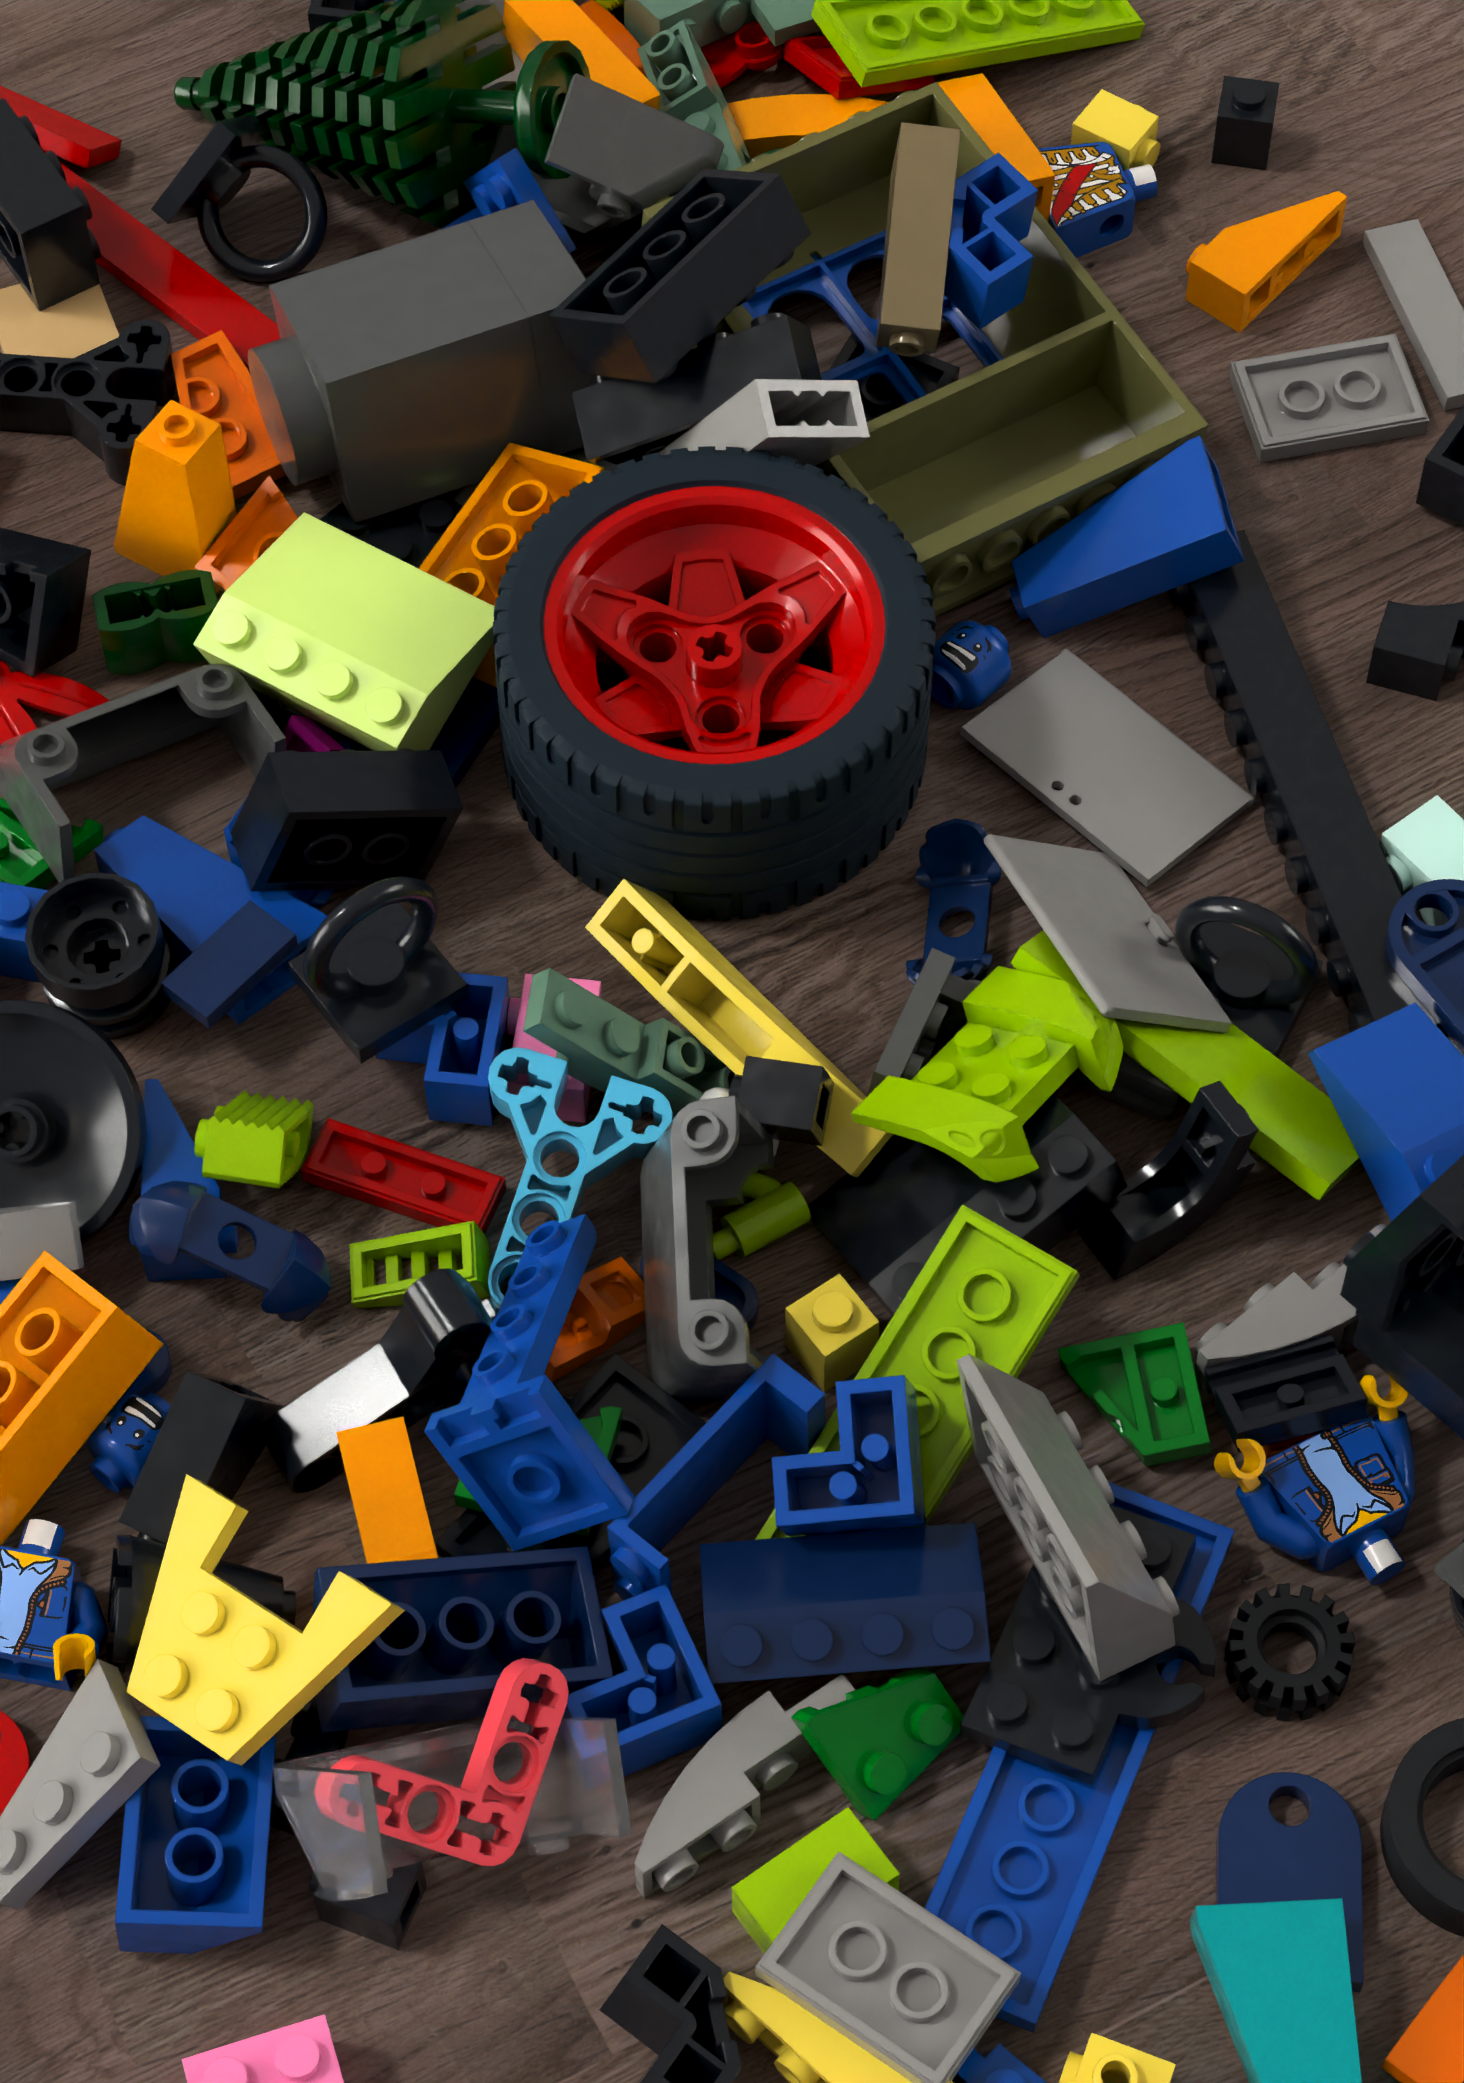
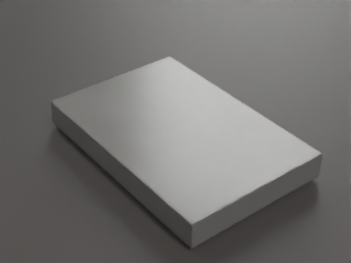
[1228,334,1429,463]
[755,1851,1021,2083]

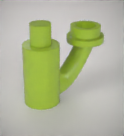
[712,1172,811,1260]

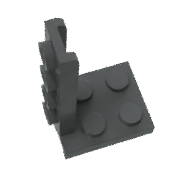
[866,948,1181,1121]

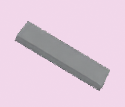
[1363,219,1464,411]

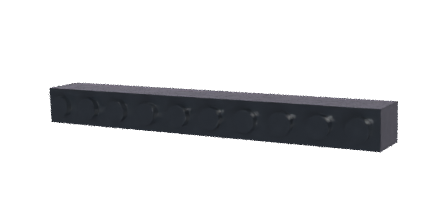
[1168,530,1449,1037]

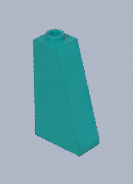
[1190,1898,1362,2083]

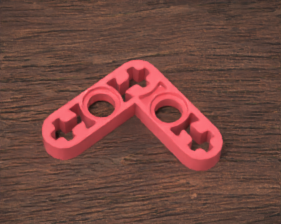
[323,1658,569,1867]

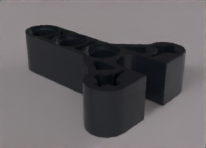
[0,319,176,486]
[261,1268,499,1493]

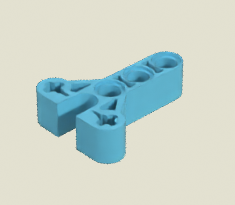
[488,1047,673,1309]

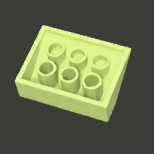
[193,512,495,751]

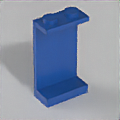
[607,1354,826,1601]

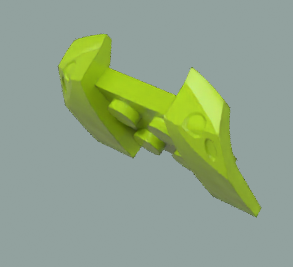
[851,966,1124,1183]

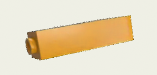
[502,0,660,110]
[931,73,1055,222]
[114,400,237,594]

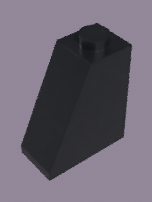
[118,1370,285,1545]

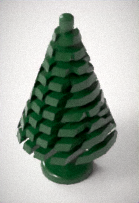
[174,0,591,229]

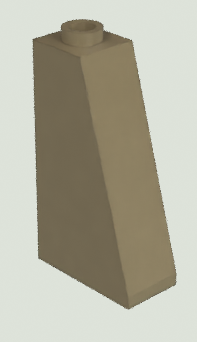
[876,122,961,357]

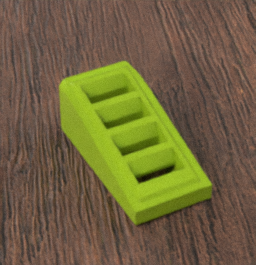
[349,1221,491,1308]

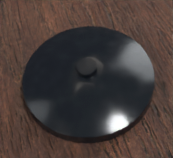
[0,1000,147,1245]

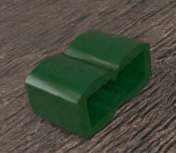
[92,570,218,675]

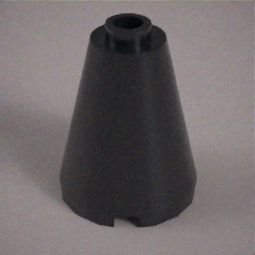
[107,1535,296,1676]

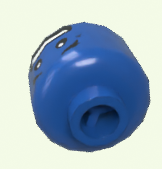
[931,620,1012,710]
[87,1393,171,1494]

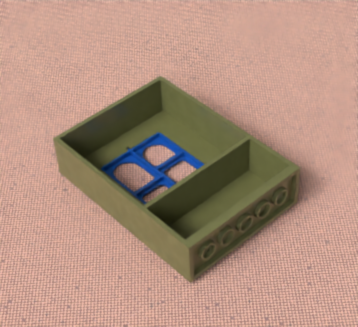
[641,82,1209,617]

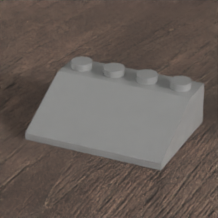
[957,1354,1180,1681]

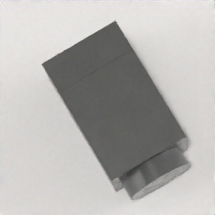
[248,200,598,524]

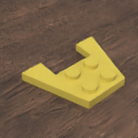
[126,1474,405,1766]

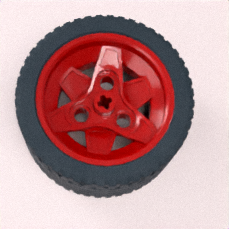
[493,446,936,921]

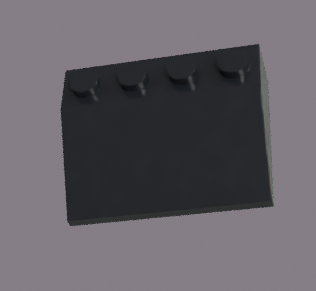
[808,1094,1128,1317]

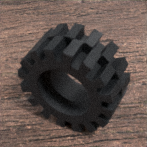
[1224,1583,1355,1722]

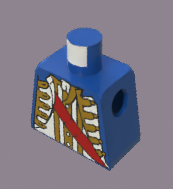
[1038,142,1158,258]

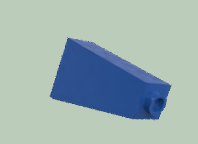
[1010,436,1245,639]
[93,815,327,1026]

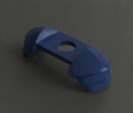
[906,819,1001,985]
[129,1180,332,1322]

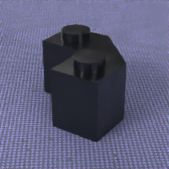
[599,1924,742,2083]

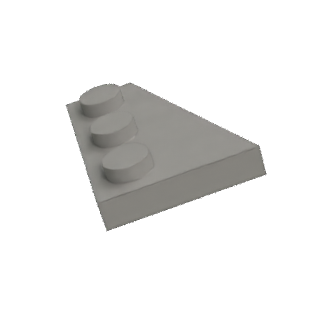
[0,1658,161,1911]

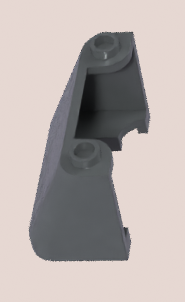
[640,1096,774,1404]

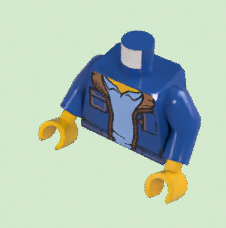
[1214,1375,1415,1586]
[0,1519,108,1691]

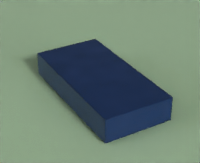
[161,900,298,1029]

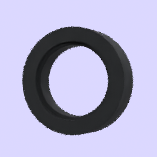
[1380,1718,1464,1937]

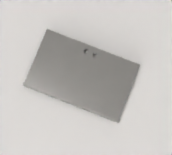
[960,649,1256,887]
[984,834,1232,1033]

